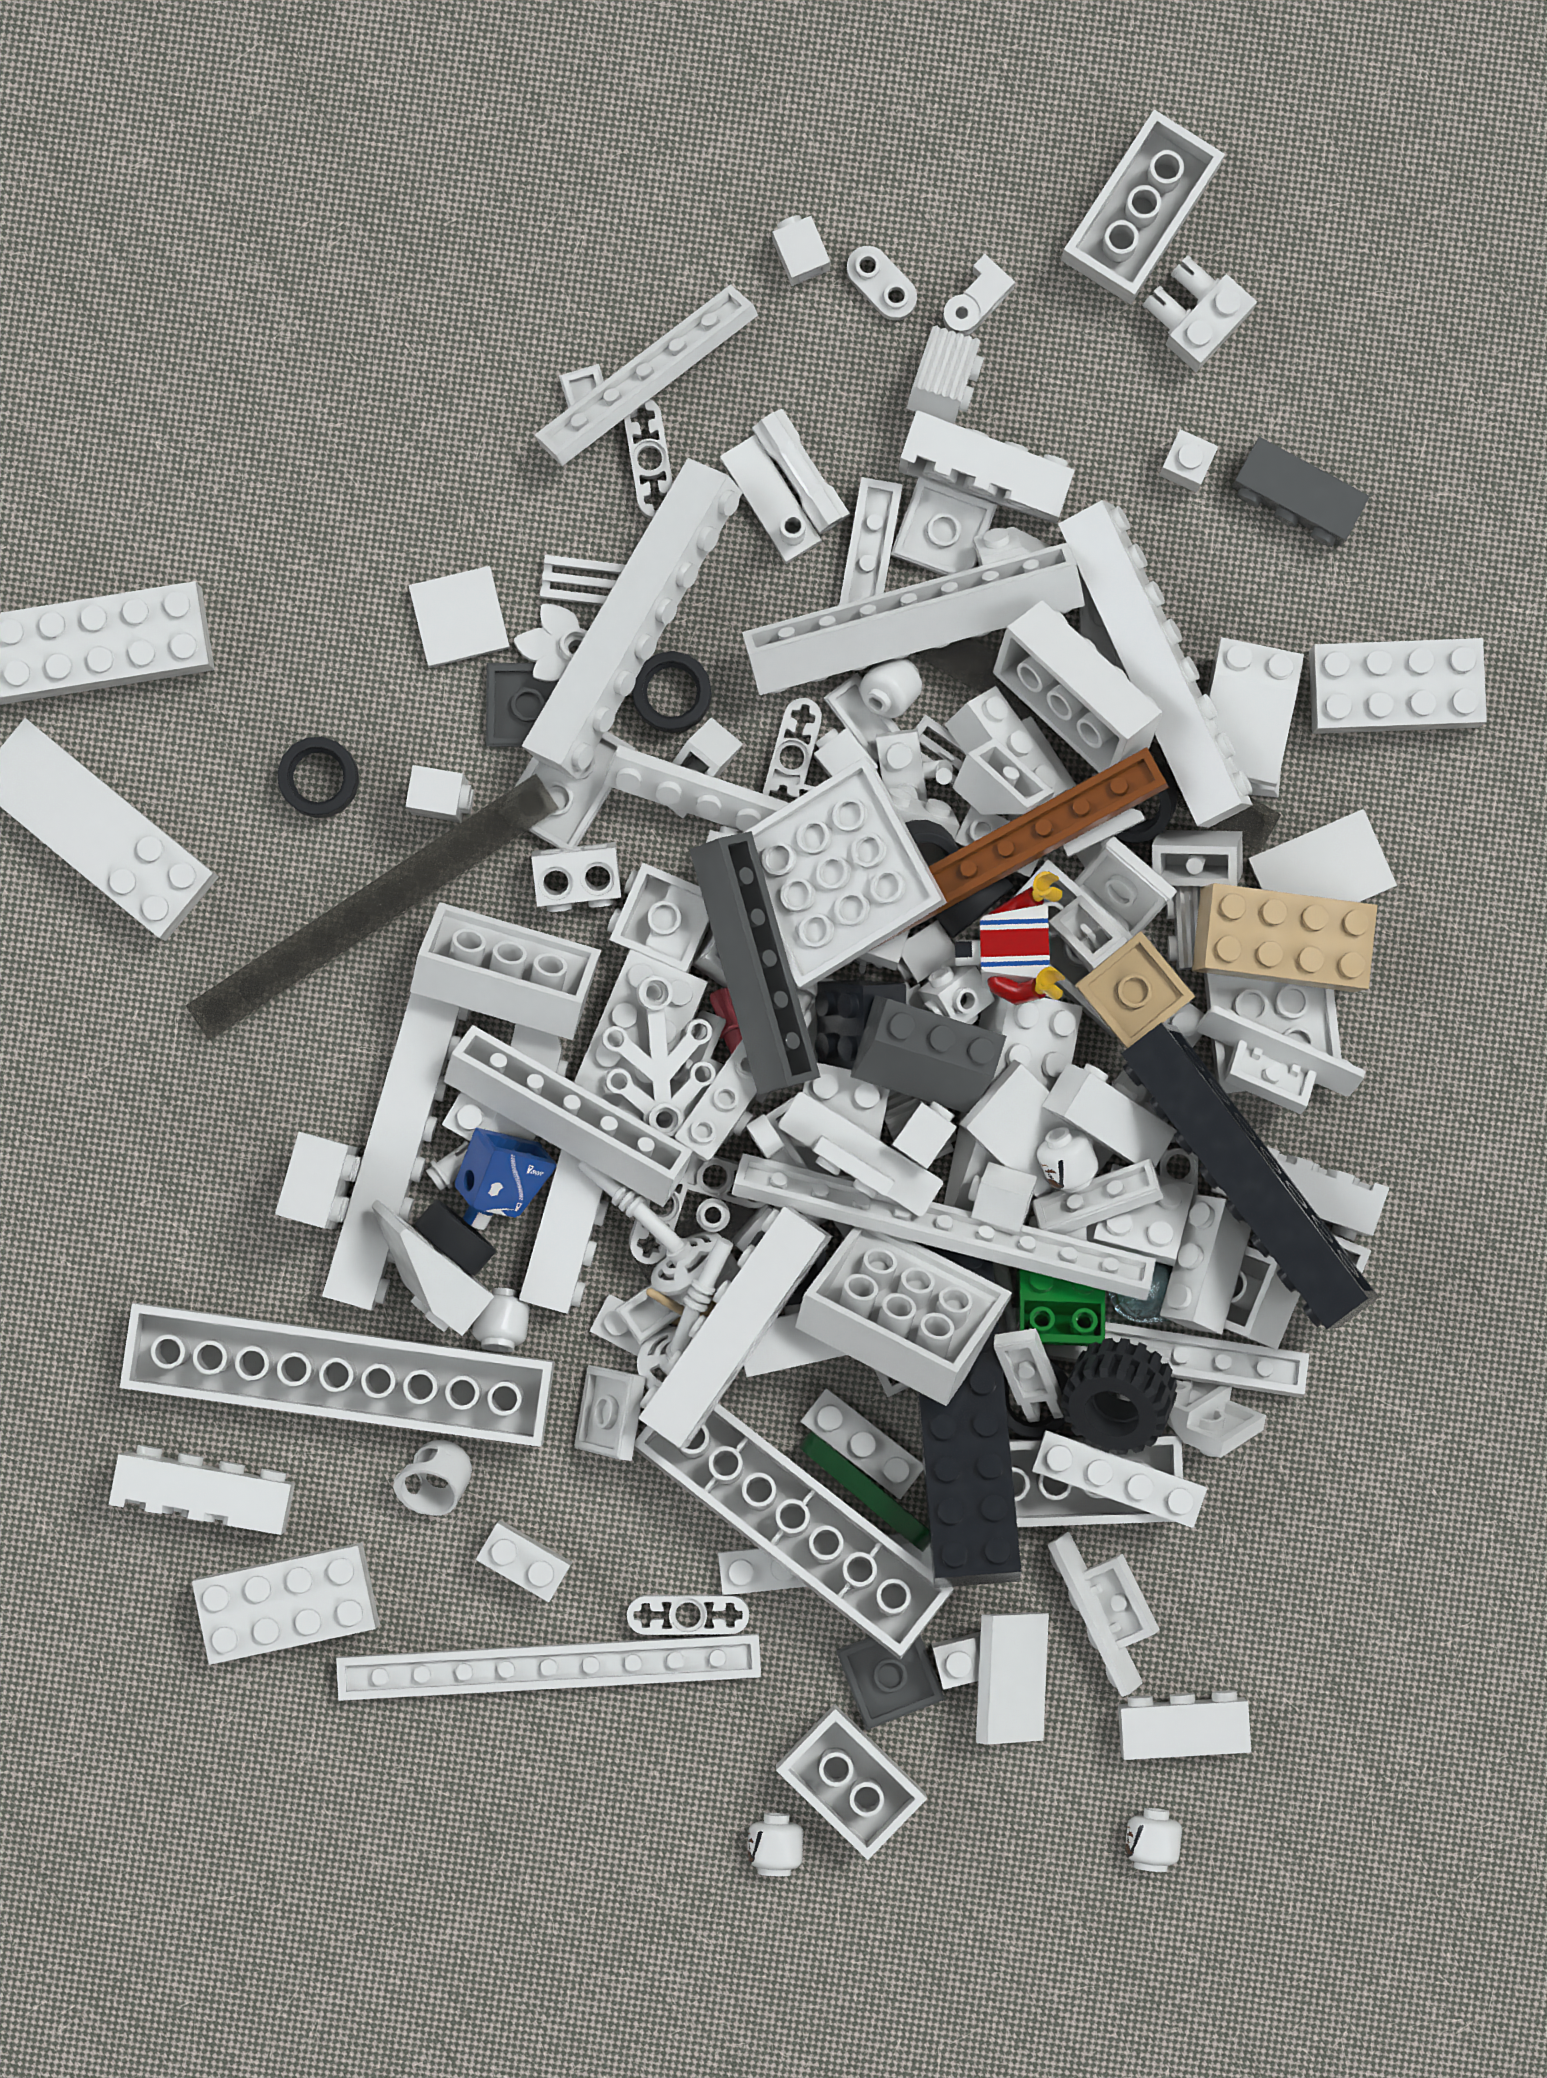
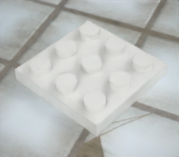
[1204,973,1342,1093]

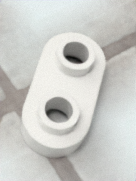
[847,246,917,321]

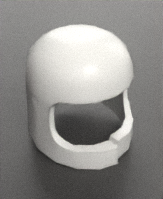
[393,1440,472,1516]

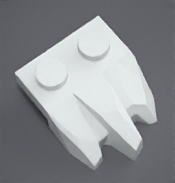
[1167,1380,1266,1458]

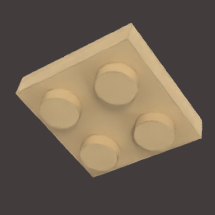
[1074,931,1195,1049]

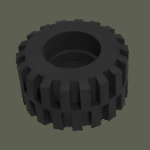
[1061,1338,1177,1455]

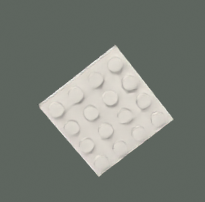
[743,756,947,990]

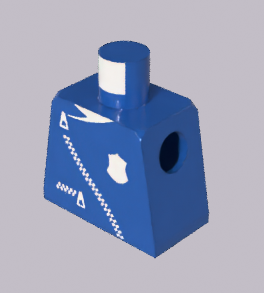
[455,1127,557,1230]

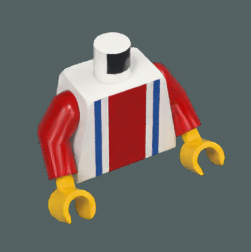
[955,871,1065,1005]

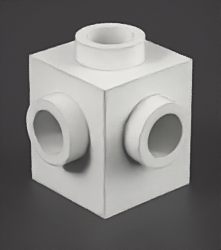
[918,966,995,1025]

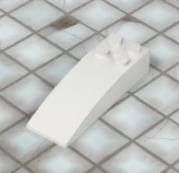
[0,718,219,941]
[944,990,1083,1225]

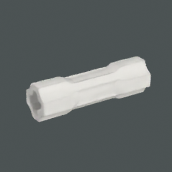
[752,409,850,534]

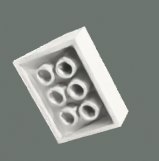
[795,1226,1012,1406]

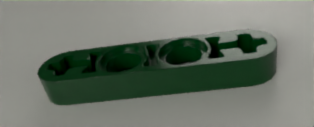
[798,1430,930,1552]

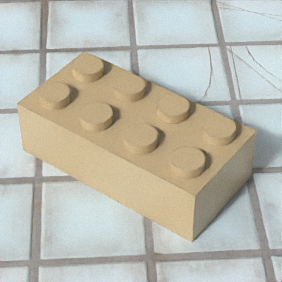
[1192,883,1377,992]

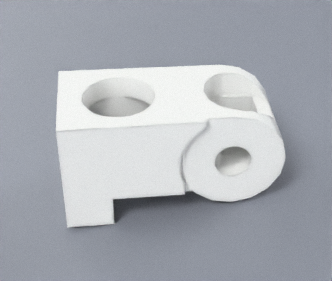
[943,254,1015,336]

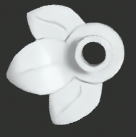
[514,604,588,682]

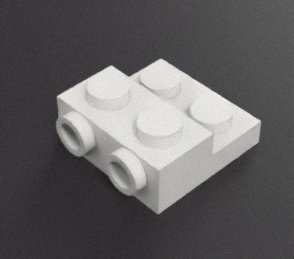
[607,863,710,973]

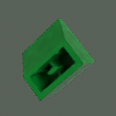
[1015,1268,1105,1346]

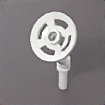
[578,1161,721,1296]
[637,1237,733,1390]

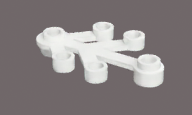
[601,976,716,1139]

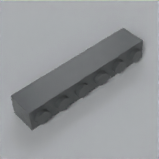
[690,831,821,1095]

